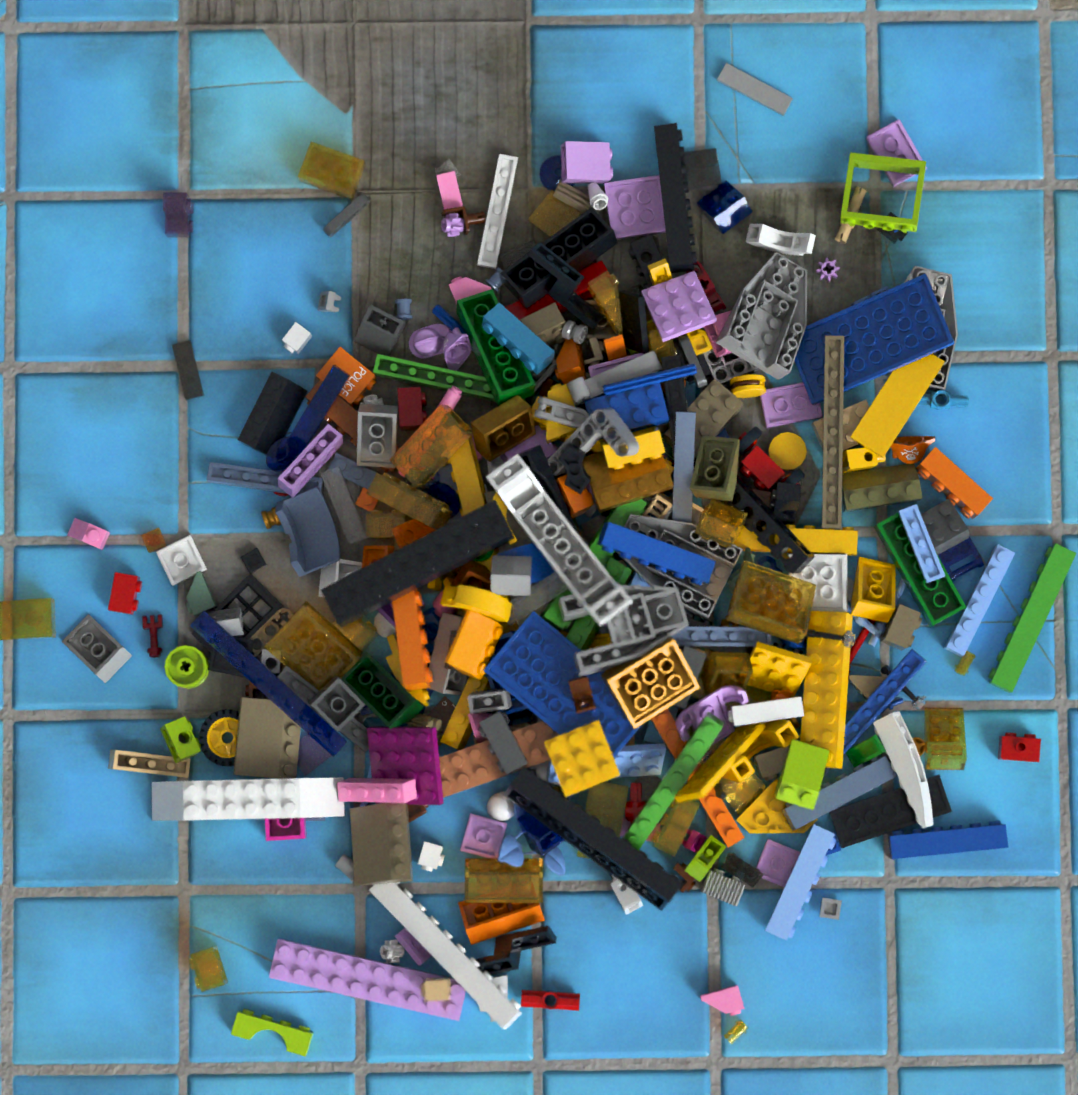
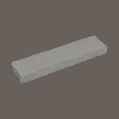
[717,63,793,116]

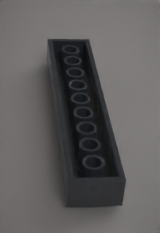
[321,500,515,628]
[504,767,682,911]

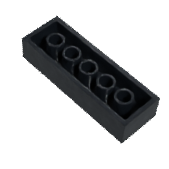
[500,207,618,309]

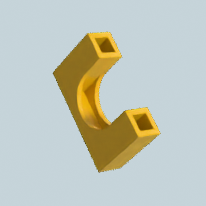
[722,719,799,783]

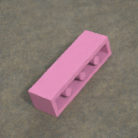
[337,778,417,803]

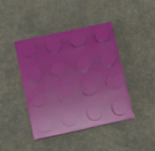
[367,726,444,805]

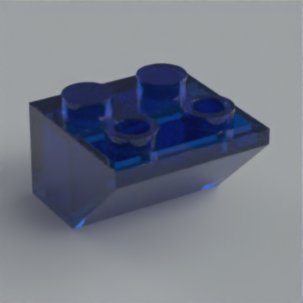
[697,180,753,234]
[517,812,565,856]

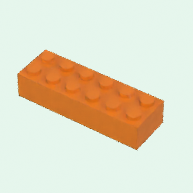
[392,589,433,691]

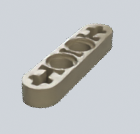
[249,608,293,664]

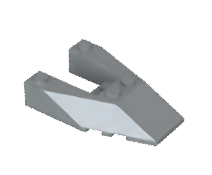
[558,584,689,677]

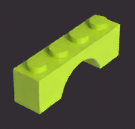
[231,1009,314,1057]

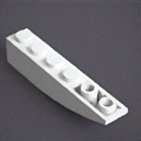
[873,711,933,828]

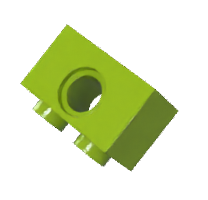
[160,716,201,764]
[685,835,726,882]

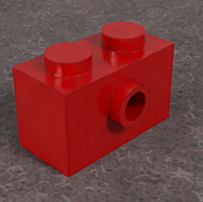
[108,572,142,615]
[998,732,1041,762]

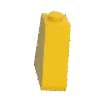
[546,383,577,444]

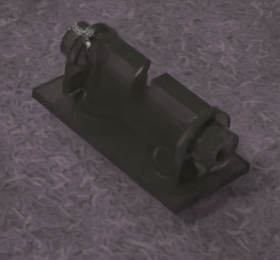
[721,852,764,888]

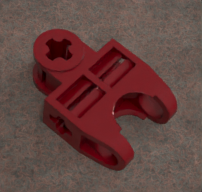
[686,261,726,313]

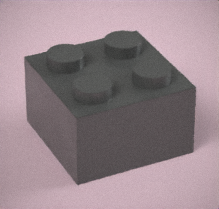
[921,499,969,555]
[308,676,365,732]

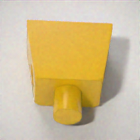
[842,448,886,474]

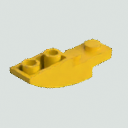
[386,634,430,707]

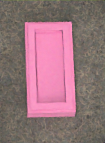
[436,170,463,209]

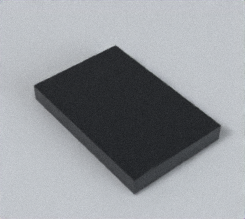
[618,290,649,354]

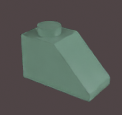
[186,571,217,616]

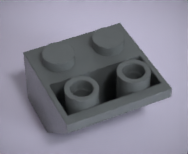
[354,304,406,356]

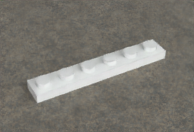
[477,154,518,269]

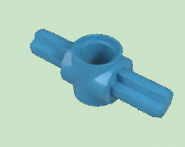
[918,390,969,410]

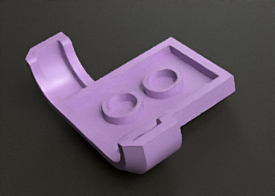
[676,686,749,746]

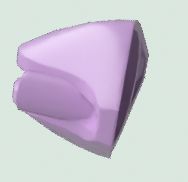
[443,328,471,371]

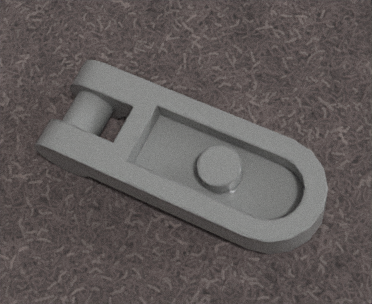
[534,397,589,429]

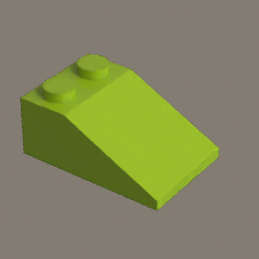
[774,739,829,810]

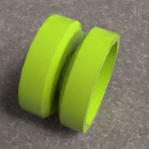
[164,645,209,689]

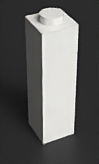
[728,696,804,726]

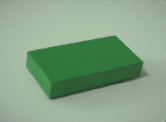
[846,734,886,767]

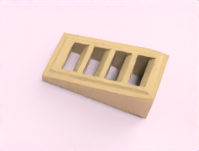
[642,492,673,519]

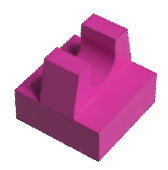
[680,829,707,853]

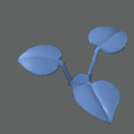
[498,803,566,876]

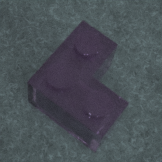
[163,192,194,238]

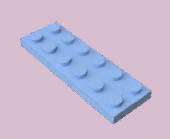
[546,743,666,782]

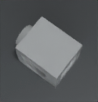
[261,649,283,677]

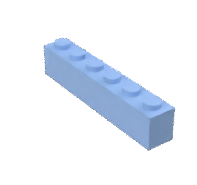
[944,544,1015,657]
[765,824,837,941]

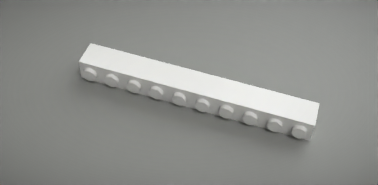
[369,882,522,1030]

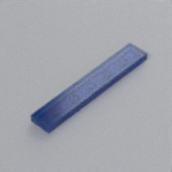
[274,365,351,469]

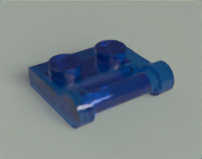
[938,536,984,582]

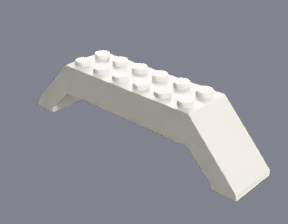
[486,454,632,626]
[152,778,345,821]

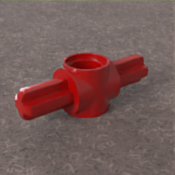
[625,782,646,825]

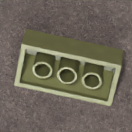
[842,464,922,512]

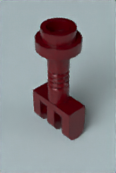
[142,614,163,658]

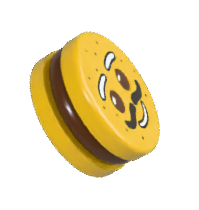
[730,374,766,398]

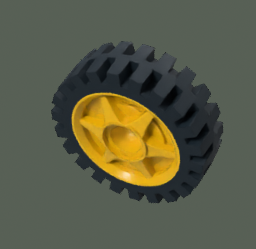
[199,709,239,767]

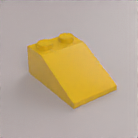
[851,557,896,623]

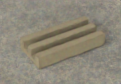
[553,180,591,213]

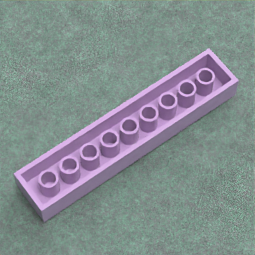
[269,939,466,1021]

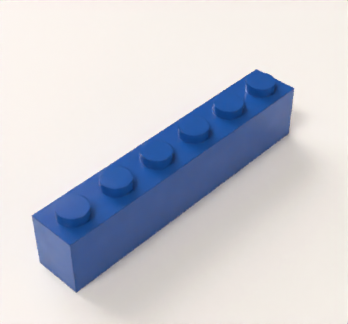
[597,522,716,586]
[888,821,1008,859]

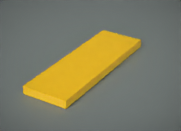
[850,354,945,458]
[674,722,766,803]

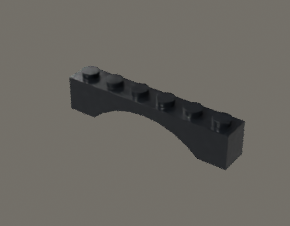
[513,445,579,535]

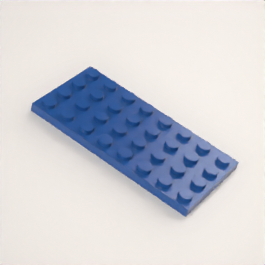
[794,273,955,405]
[483,611,643,758]

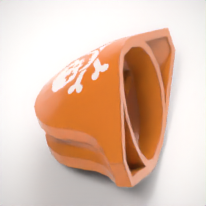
[891,436,935,464]

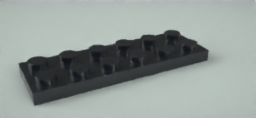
[829,775,952,848]

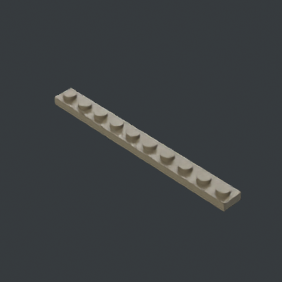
[822,336,844,529]

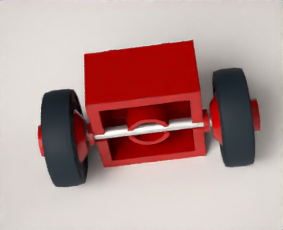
[738,426,805,491]

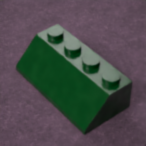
[341,652,424,729]

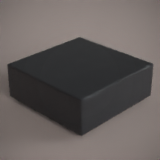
[241,548,267,574]

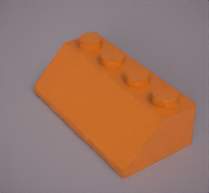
[458,879,545,945]

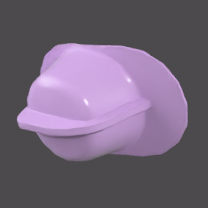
[409,324,452,359]

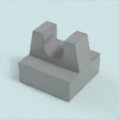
[317,291,341,312]

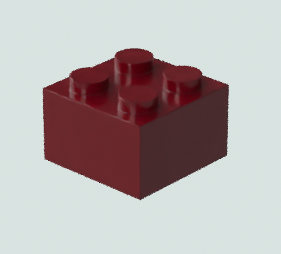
[397,387,428,431]

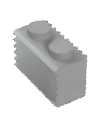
[467,688,512,714]
[700,868,745,907]

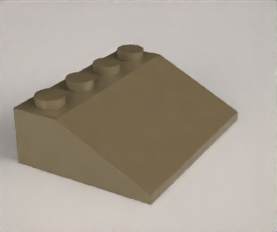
[233,697,303,779]
[350,803,413,886]

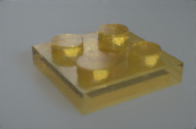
[528,190,582,237]

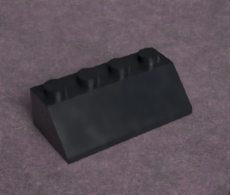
[238,372,308,459]

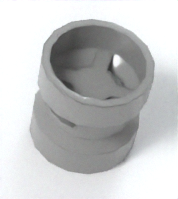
[562,320,588,344]

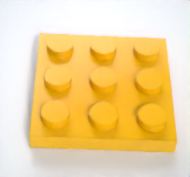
[738,642,812,697]
[544,720,620,797]

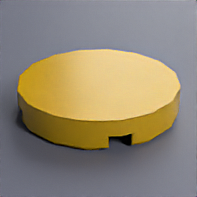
[768,432,807,471]

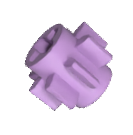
[441,213,464,237]
[816,258,840,283]

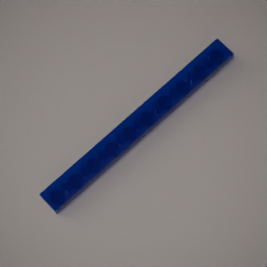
[190,611,347,756]

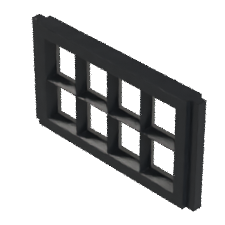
[191,574,283,653]

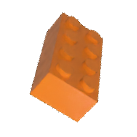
[916,447,993,519]

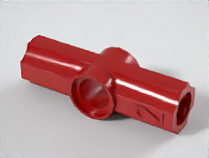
[521,989,580,1011]

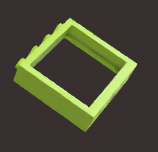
[841,152,926,233]

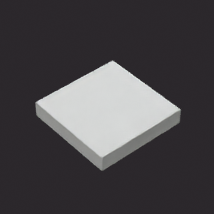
[156,535,207,586]

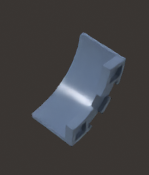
[275,486,341,577]

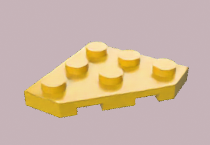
[736,778,818,834]

